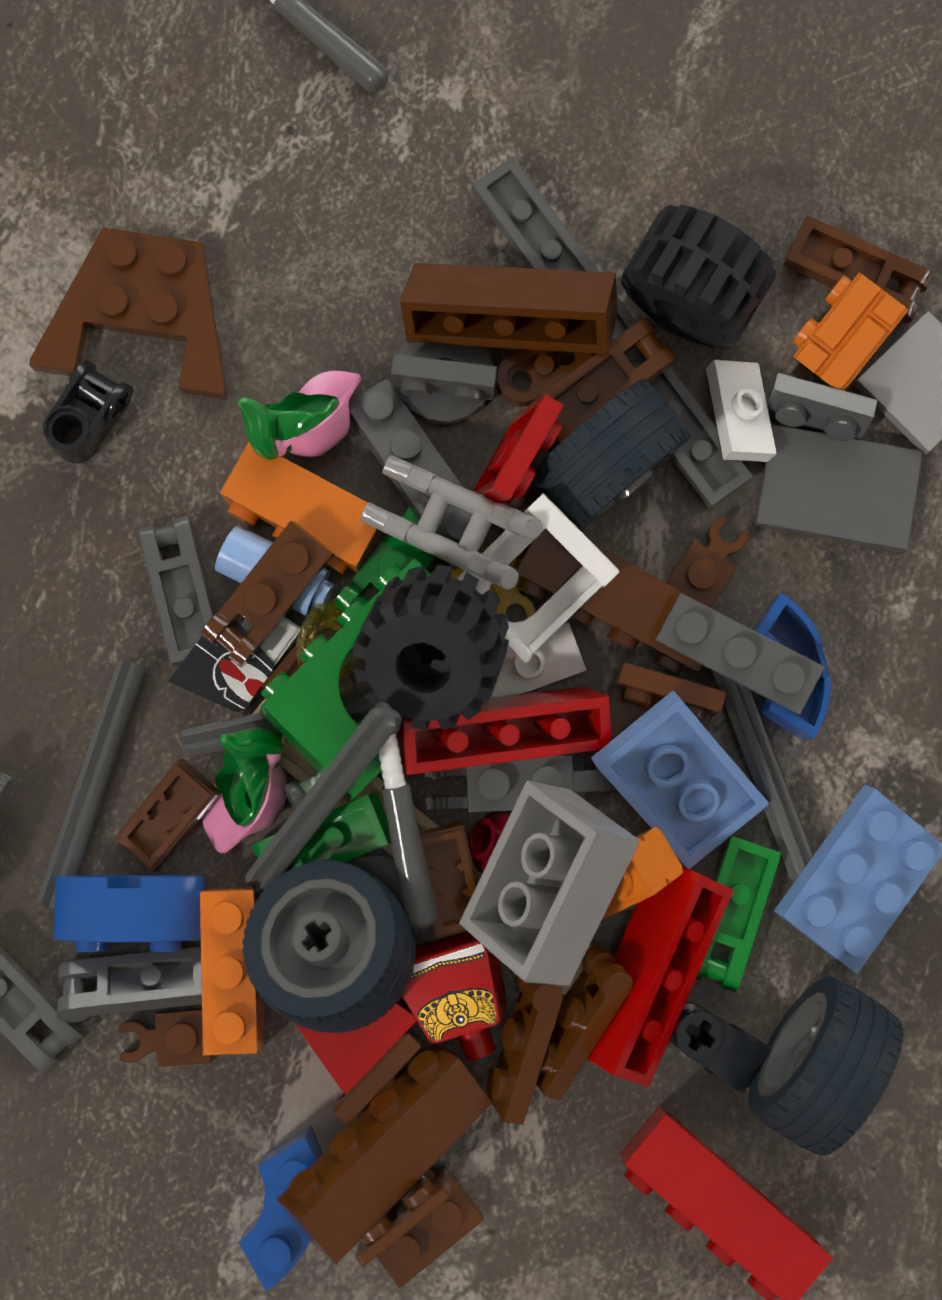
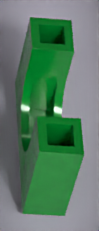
[259,558,432,803]

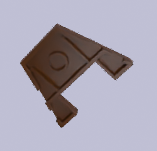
[29,228,228,400]

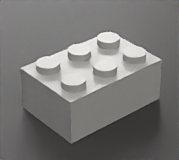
[459,780,640,986]

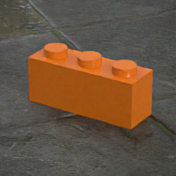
[220,442,382,575]
[200,887,265,1055]

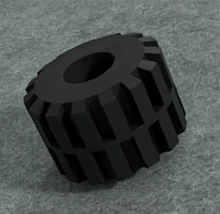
[620,205,776,349]
[352,565,509,730]

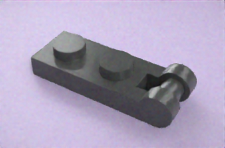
[138,515,214,666]
[0,946,85,1073]
[56,947,202,1023]

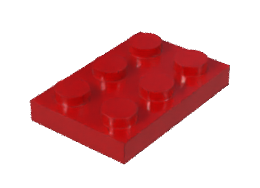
[472,394,564,504]

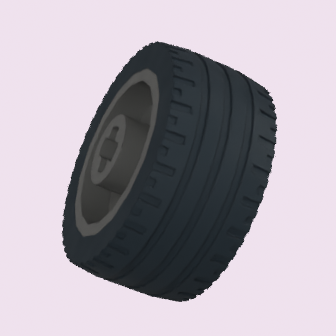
[530,379,692,530]
[242,860,416,1033]
[747,976,904,1156]

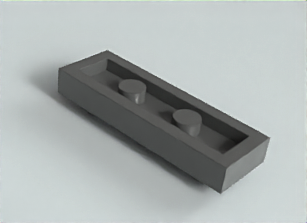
[656,593,825,715]

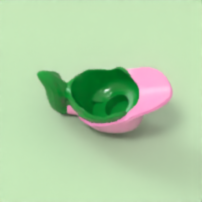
[237,371,362,460]
[202,729,288,853]

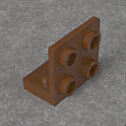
[591,662,726,768]
[355,1165,484,1288]

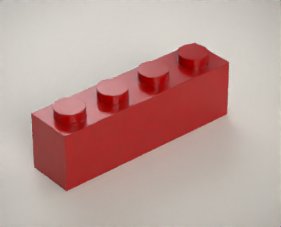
[396,686,611,775]
[587,866,734,1087]
[620,1105,833,1300]

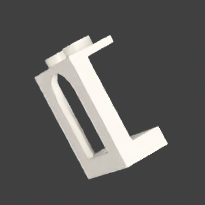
[457,493,620,663]

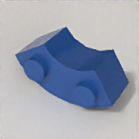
[753,593,831,742]
[54,875,204,952]
[239,1125,322,1291]

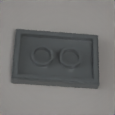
[754,425,923,553]

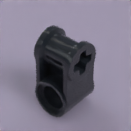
[43,360,133,463]
[670,1002,771,1094]

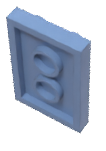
[591,690,769,869]
[774,784,942,974]

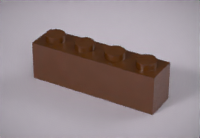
[400,263,618,354]
[512,528,722,676]
[277,1044,492,1264]

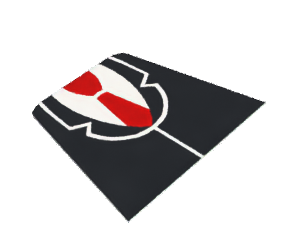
[168,620,274,712]

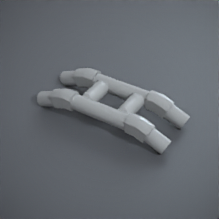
[360,455,542,589]

